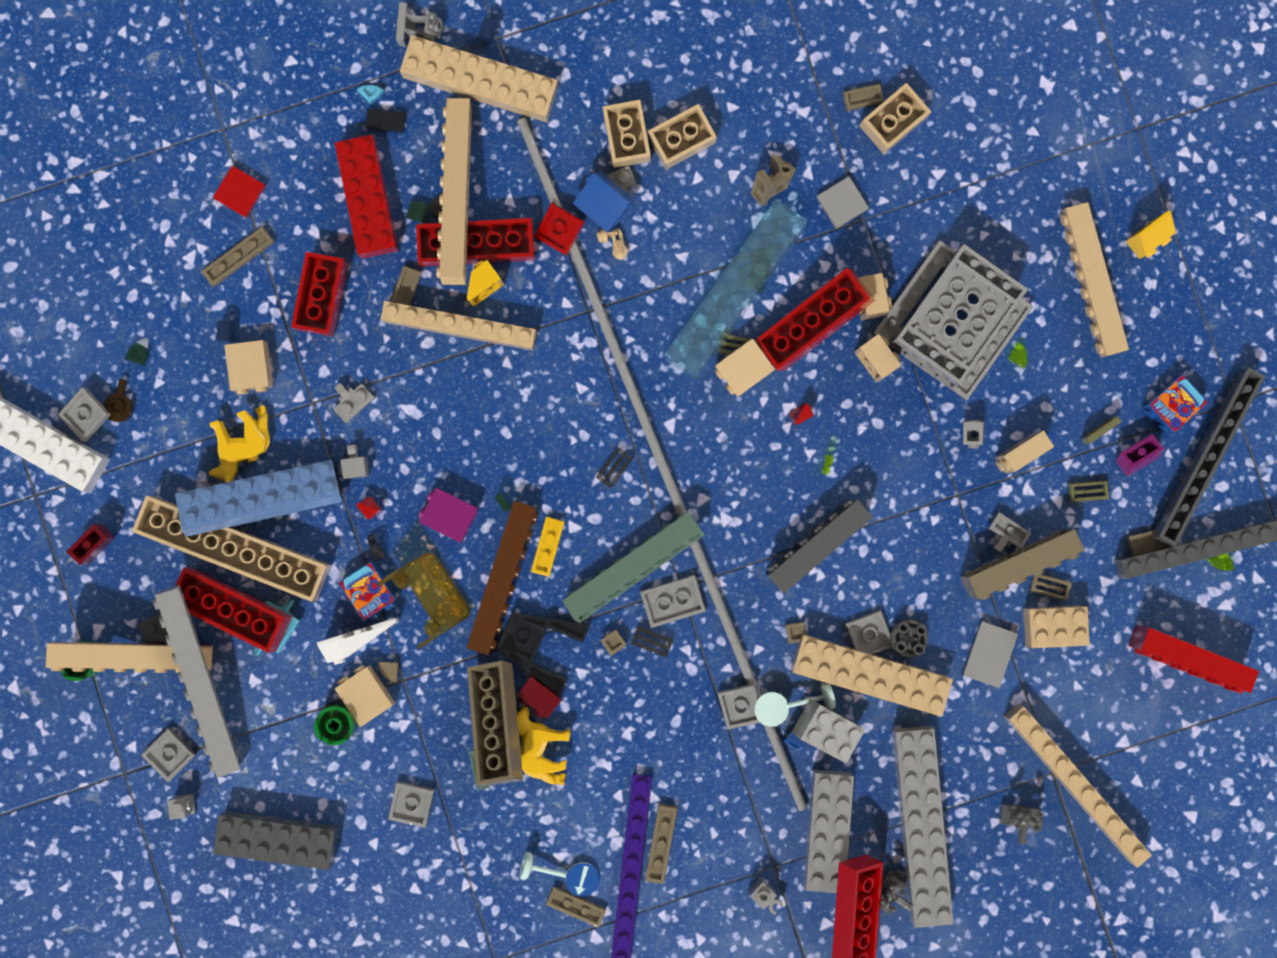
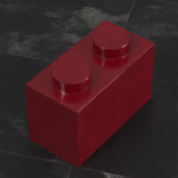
[66,524,116,565]
[517,675,562,719]

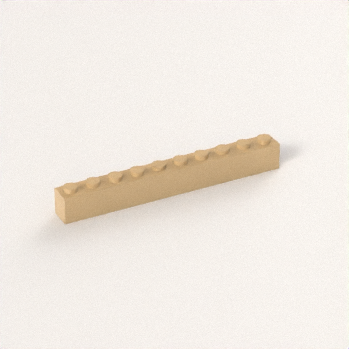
[436,98,472,285]
[1004,704,1152,868]

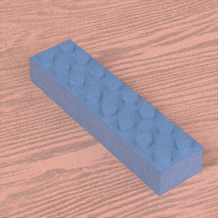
[175,460,342,537]

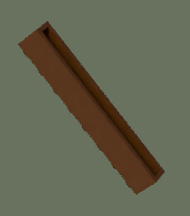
[466,501,539,655]

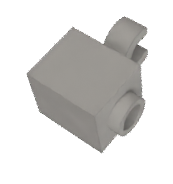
[338,444,369,479]
[748,877,784,915]

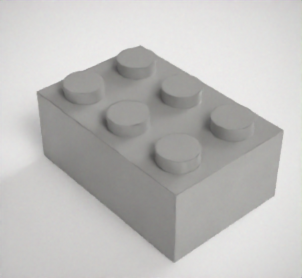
[792,698,865,764]

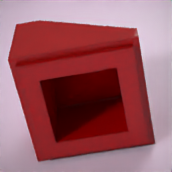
[789,403,814,426]
[356,497,383,520]

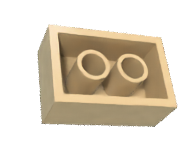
[860,83,931,154]
[602,100,651,169]
[648,104,717,170]
[1023,605,1090,648]

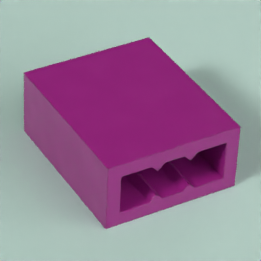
[418,488,479,543]

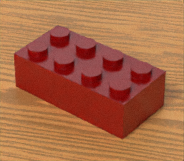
[291,252,348,337]

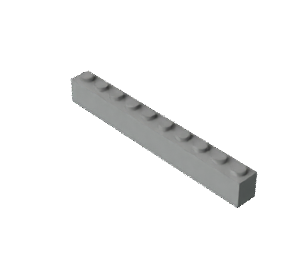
[153,585,241,778]

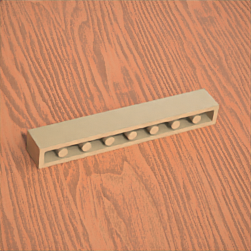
[1060,202,1129,358]
[380,301,537,351]
[46,642,213,673]

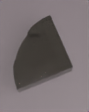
[367,533,384,560]

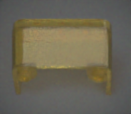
[377,553,470,649]

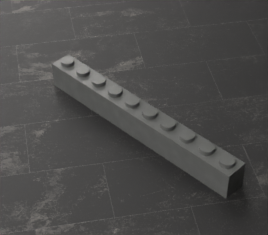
[1151,367,1266,547]
[1114,518,1277,579]

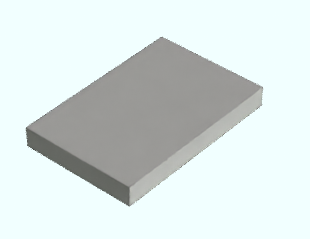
[640,574,706,628]
[962,621,1018,688]

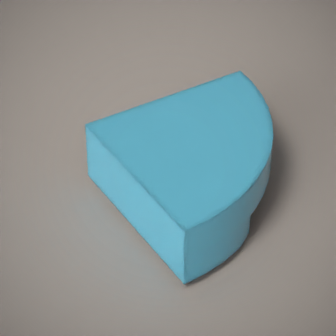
[357,85,384,105]

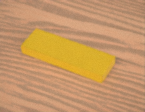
[531,516,565,577]

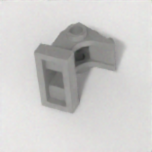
[396,2,443,47]

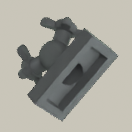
[999,803,1044,845]
[880,868,913,915]

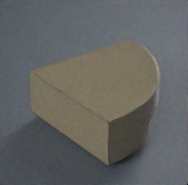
[379,661,399,682]

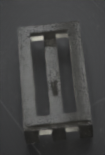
[596,447,633,489]
[631,626,673,658]

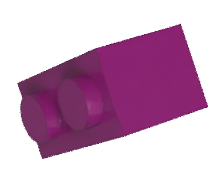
[1116,434,1164,477]

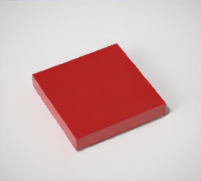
[213,166,266,218]
[534,203,585,255]

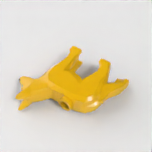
[209,405,270,483]
[517,705,571,785]

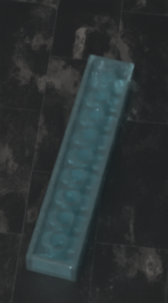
[664,199,808,380]

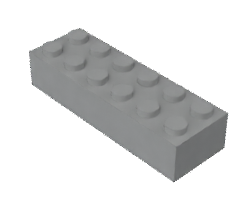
[803,769,854,893]

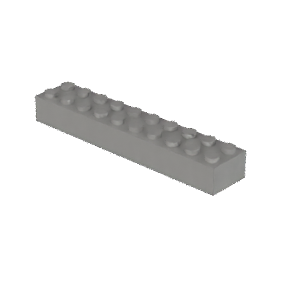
[892,726,954,928]

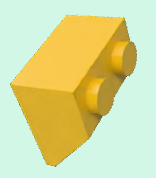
[1125,210,1176,259]
[467,260,504,307]

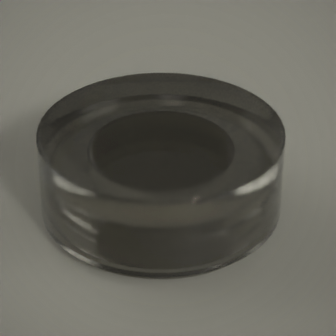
[429,198,442,218]

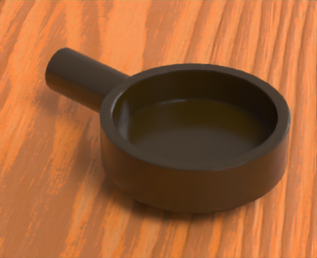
[103,379,134,422]

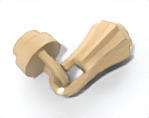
[597,228,629,260]

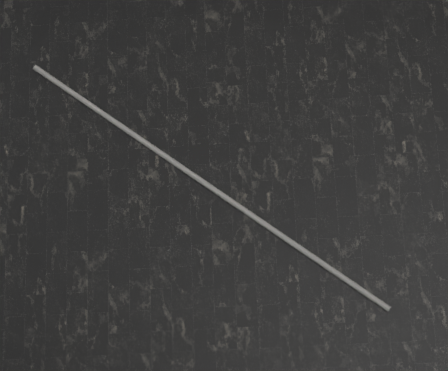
[517,118,808,811]

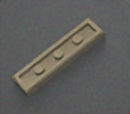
[201,226,275,287]
[645,803,678,884]

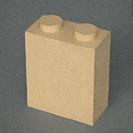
[714,338,775,397]
[225,340,273,395]
[995,430,1054,473]
[335,665,395,727]

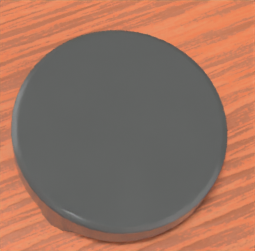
[889,619,928,658]

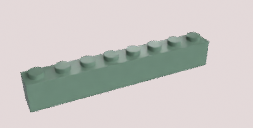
[563,512,705,623]

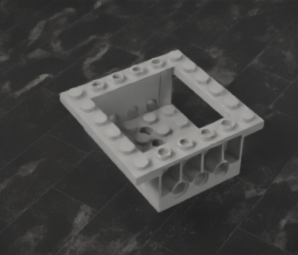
[873,240,1034,400]

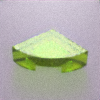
[1007,342,1028,369]
[821,455,834,475]
[1207,553,1235,571]

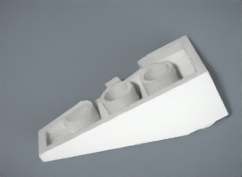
[317,617,400,665]

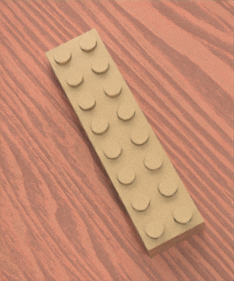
[400,35,559,123]
[790,633,953,717]

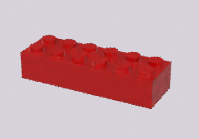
[334,135,399,259]
[416,218,535,267]
[756,268,875,371]
[175,567,293,653]
[1128,625,1259,694]
[832,854,883,958]

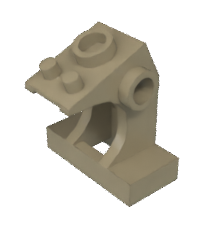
[750,155,796,207]

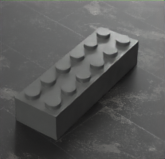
[765,499,873,593]
[213,811,339,870]

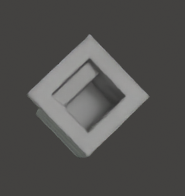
[963,420,985,448]
[167,793,196,820]

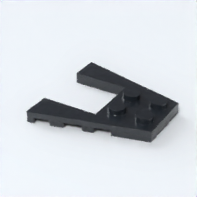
[497,612,590,696]

